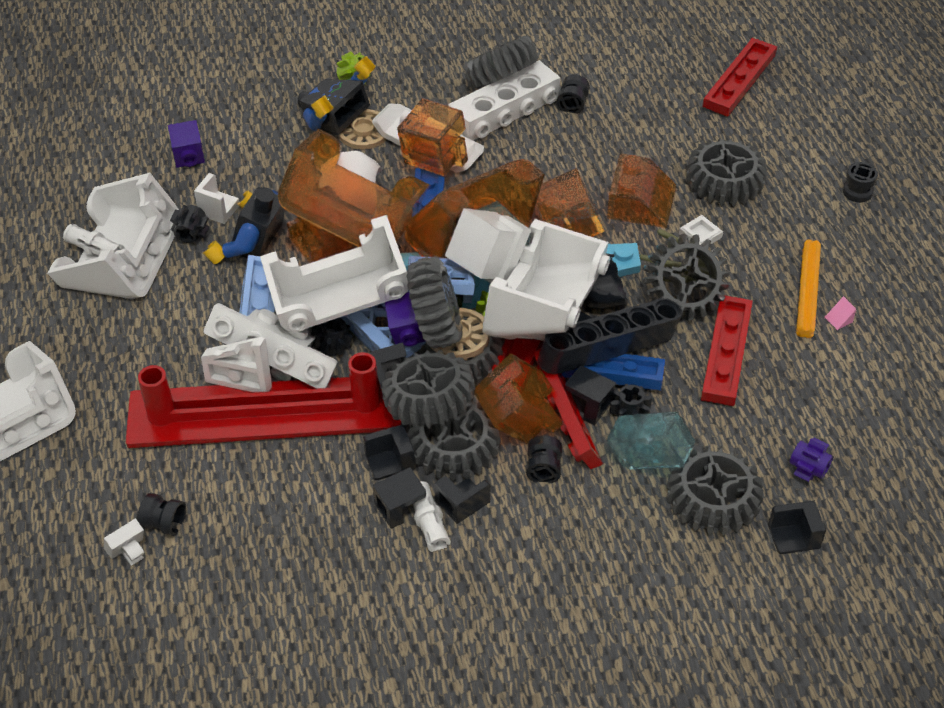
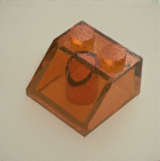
[607,153,676,228]

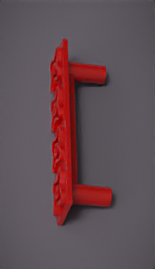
[126,352,401,448]

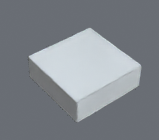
[679,215,723,245]

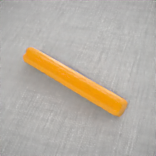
[796,239,821,338]

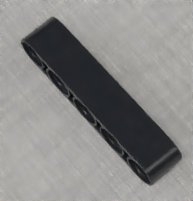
[537,299,682,374]

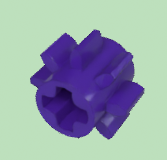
[789,437,834,482]

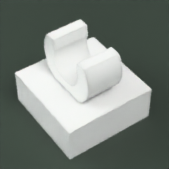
[104,518,144,566]

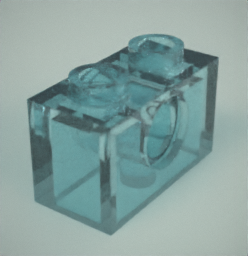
[606,412,696,469]

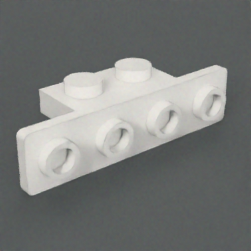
[204,303,337,389]

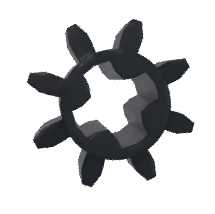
[170,205,210,243]
[311,318,353,356]
[609,384,652,427]

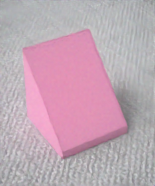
[825,296,856,330]

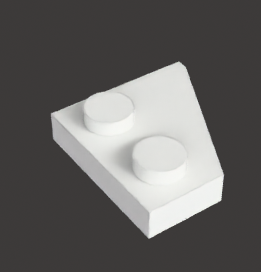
[201,337,272,393]

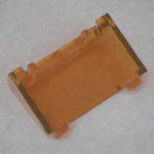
[277,129,430,247]
[404,159,545,258]

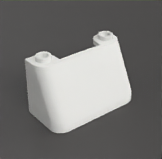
[47,173,179,299]
[260,215,409,332]
[482,219,610,338]
[0,341,76,461]

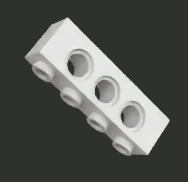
[448,60,560,141]

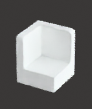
[194,173,240,224]

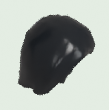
[583,253,628,309]

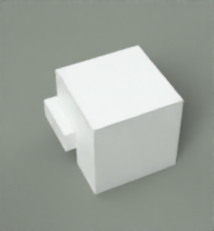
[445,208,531,283]

